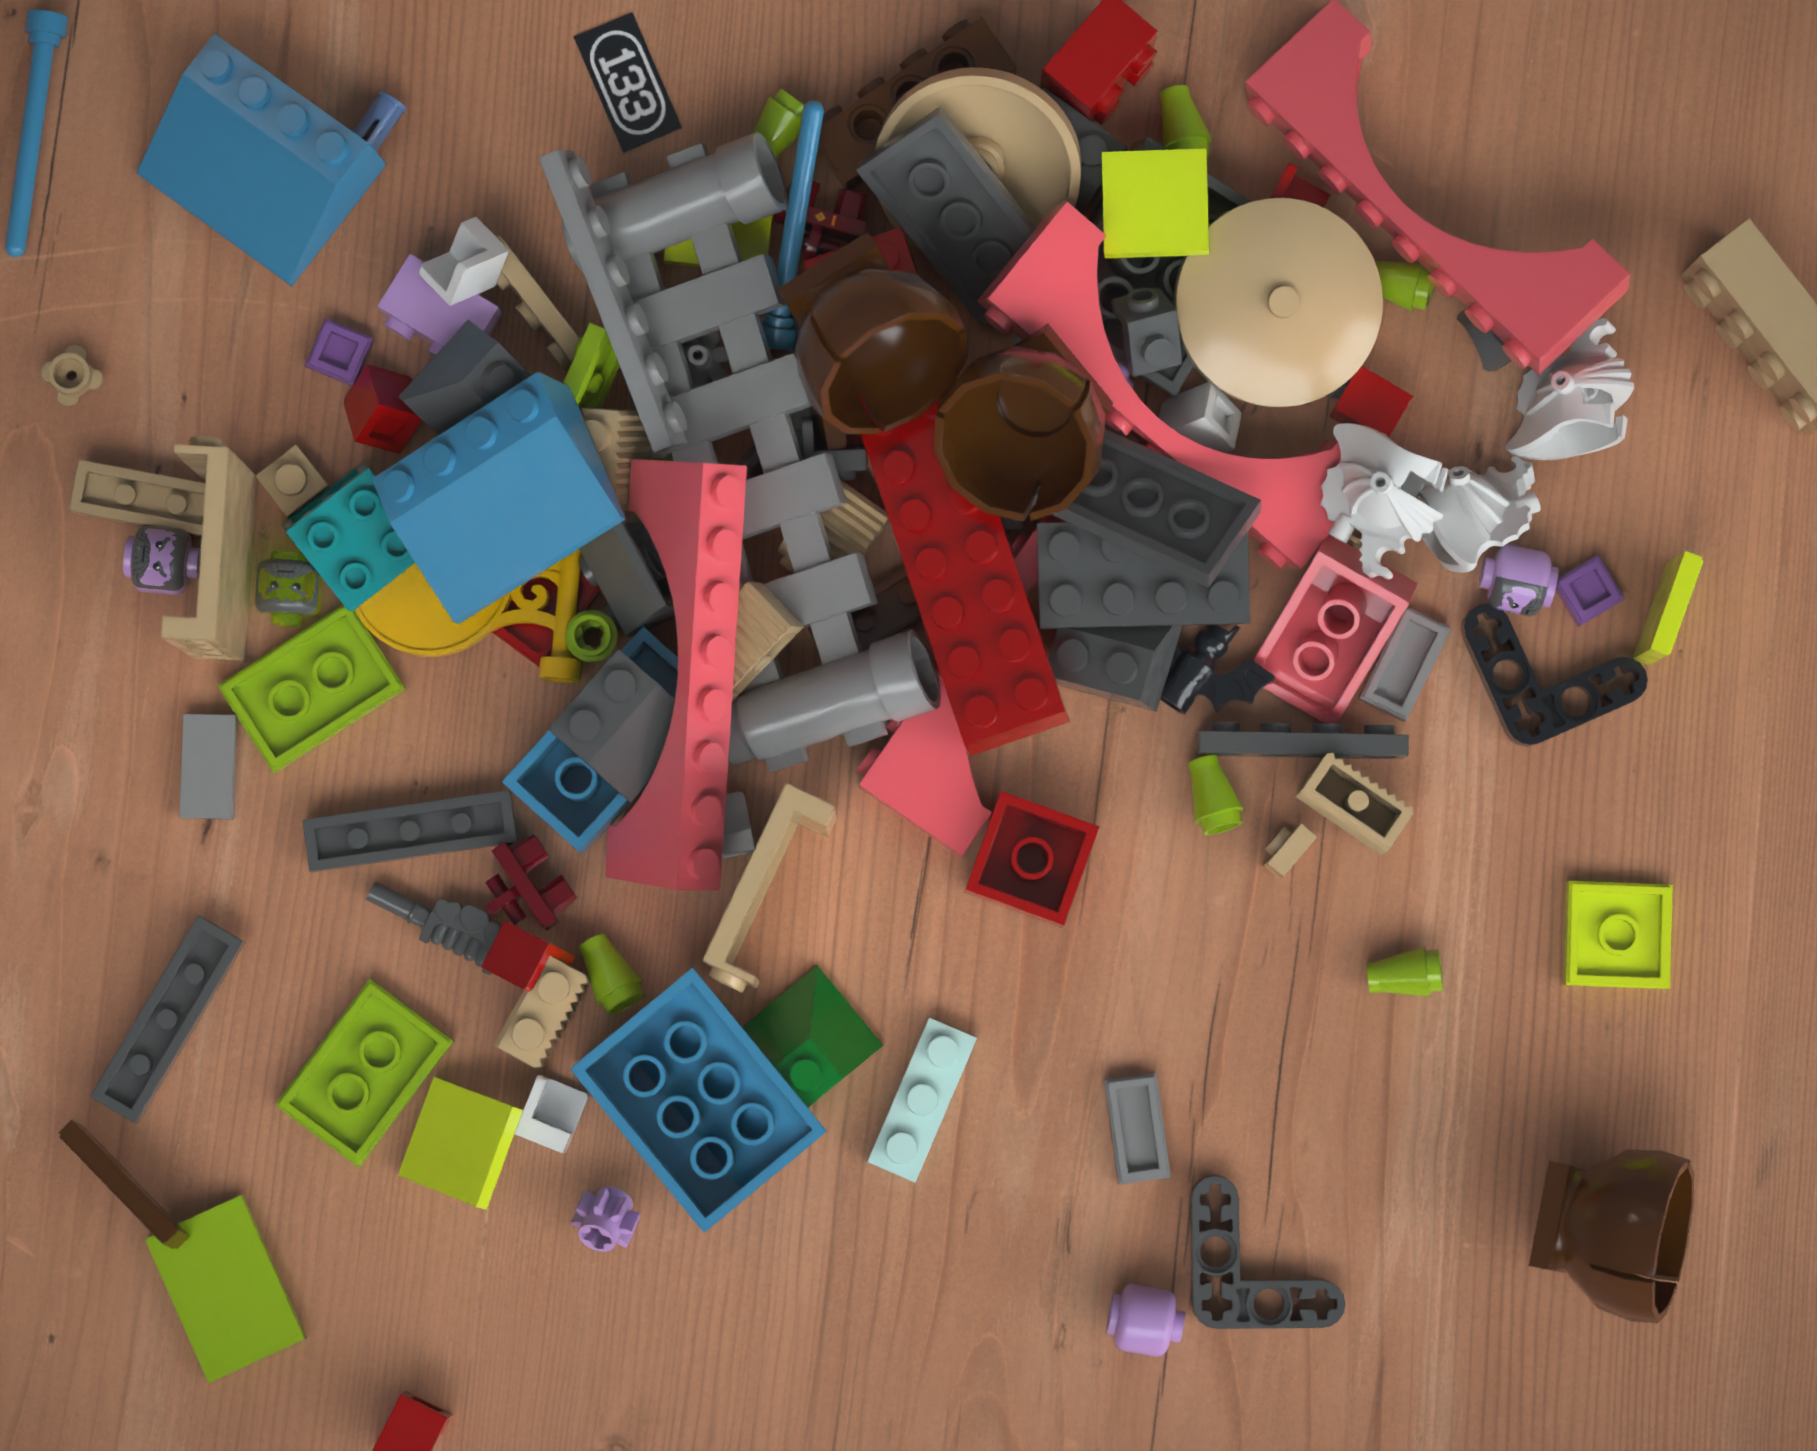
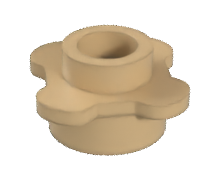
[41,345,103,407]

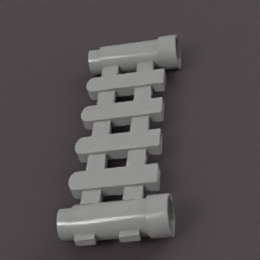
[562,132,941,773]

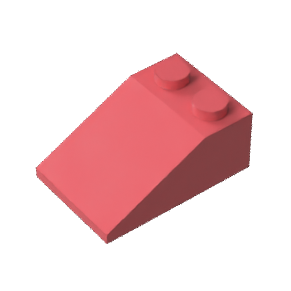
[1253,535,1418,724]

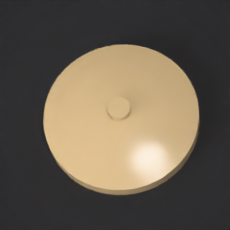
[875,67,1082,250]
[1174,198,1383,407]

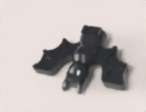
[1160,625,1275,715]

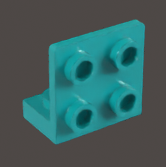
[282,461,415,611]

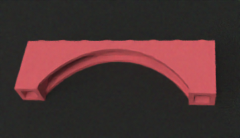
[1245,0,1630,375]
[977,202,1341,570]
[605,459,747,890]
[856,514,1067,858]

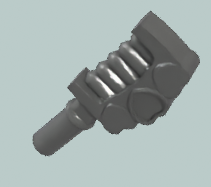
[366,882,501,975]

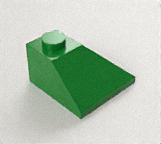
[742,965,884,1108]

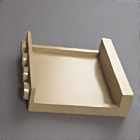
[161,437,258,662]
[703,783,837,993]

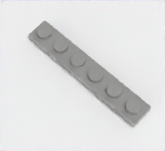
[539,150,688,453]

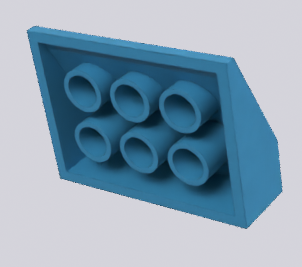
[137,33,387,287]
[372,372,626,624]
[570,968,827,1233]

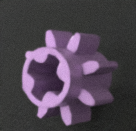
[571,1186,641,1252]

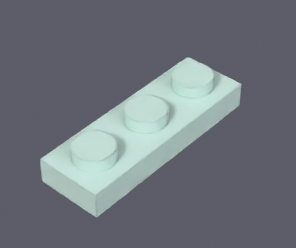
[867,1018,977,1183]

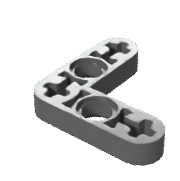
[1190,1175,1346,1329]

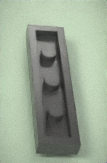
[1196,722,1409,759]
[302,790,518,873]
[90,915,246,1123]

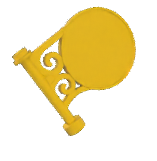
[355,549,582,683]

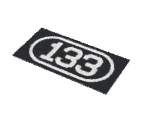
[574,12,682,153]

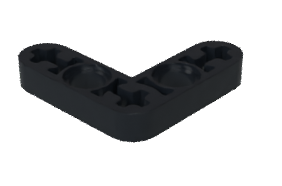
[1461,604,1648,747]

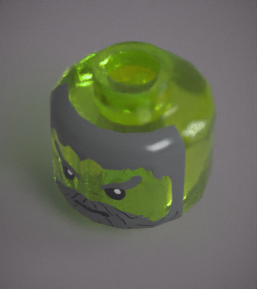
[254,551,323,628]

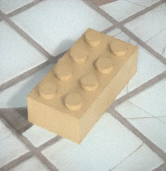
[1682,218,1817,437]

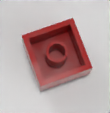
[1040,0,1158,125]
[964,791,1100,928]

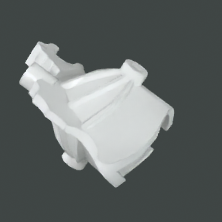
[1505,318,1634,460]
[1320,423,1449,579]
[1417,456,1541,573]

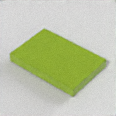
[217,605,406,774]
[275,979,454,1168]
[145,1195,307,1383]

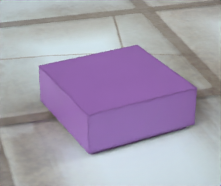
[305,318,375,386]
[1556,555,1625,627]

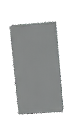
[1358,607,1451,722]
[179,714,238,820]
[1104,1074,1171,1185]

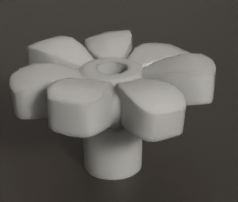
[681,331,730,388]

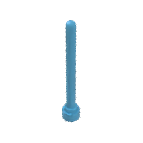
[5,9,69,258]
[761,100,824,350]

